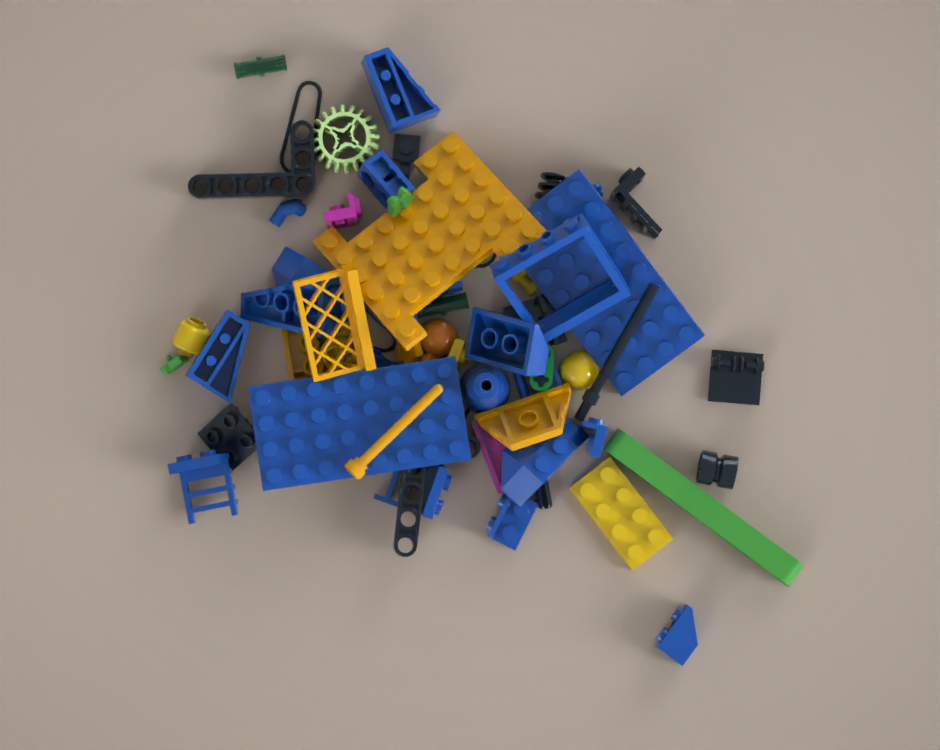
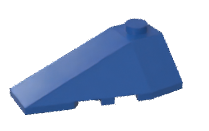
[240,284,342,338]

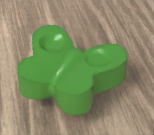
[387,187,414,217]
[160,355,189,375]

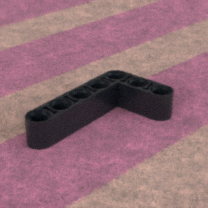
[188,120,316,200]
[393,435,481,557]

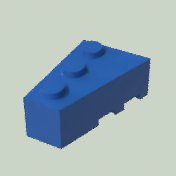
[361,47,441,134]
[185,309,250,404]

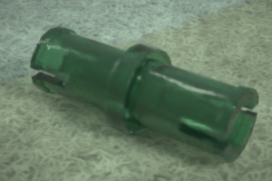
[234,54,287,79]
[417,292,469,319]

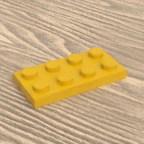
[569,457,673,570]

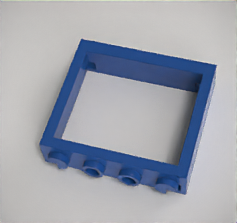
[490,213,631,343]

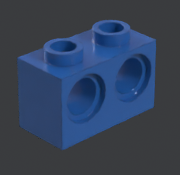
[357,149,415,210]

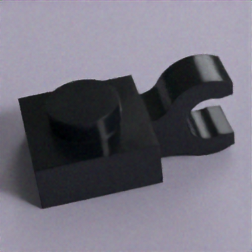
[392,133,421,180]

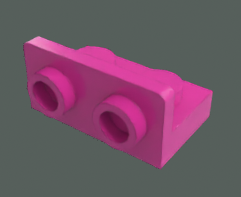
[324,191,363,229]

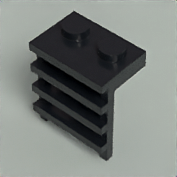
[609,167,662,239]

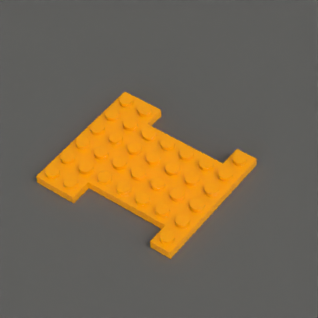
[312,131,547,351]

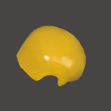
[558,350,599,391]

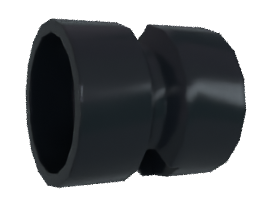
[696,450,739,490]

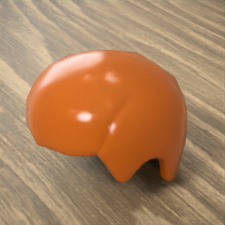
[420,318,459,358]

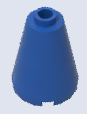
[460,363,511,413]

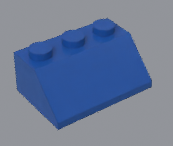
[464,307,549,376]

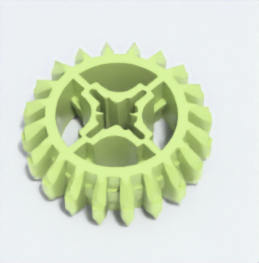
[313,104,380,174]

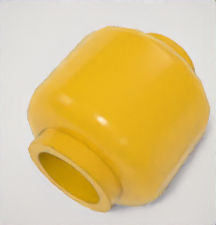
[172,317,210,357]

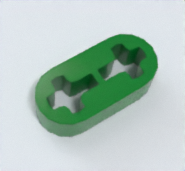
[529,343,554,392]

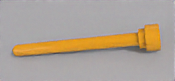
[344,384,443,481]

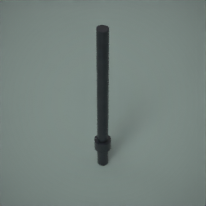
[574,283,659,422]

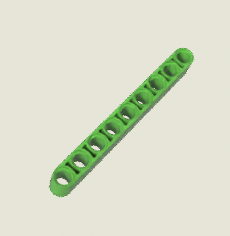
[603,428,804,587]

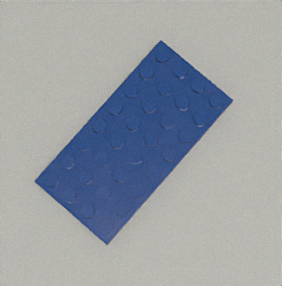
[525,168,705,397]
[248,356,471,491]

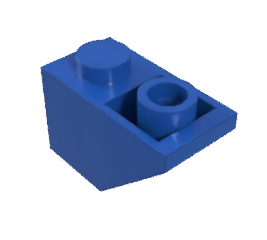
[655,604,698,666]

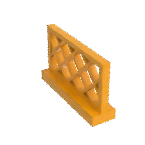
[292,264,377,382]

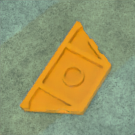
[474,383,571,451]

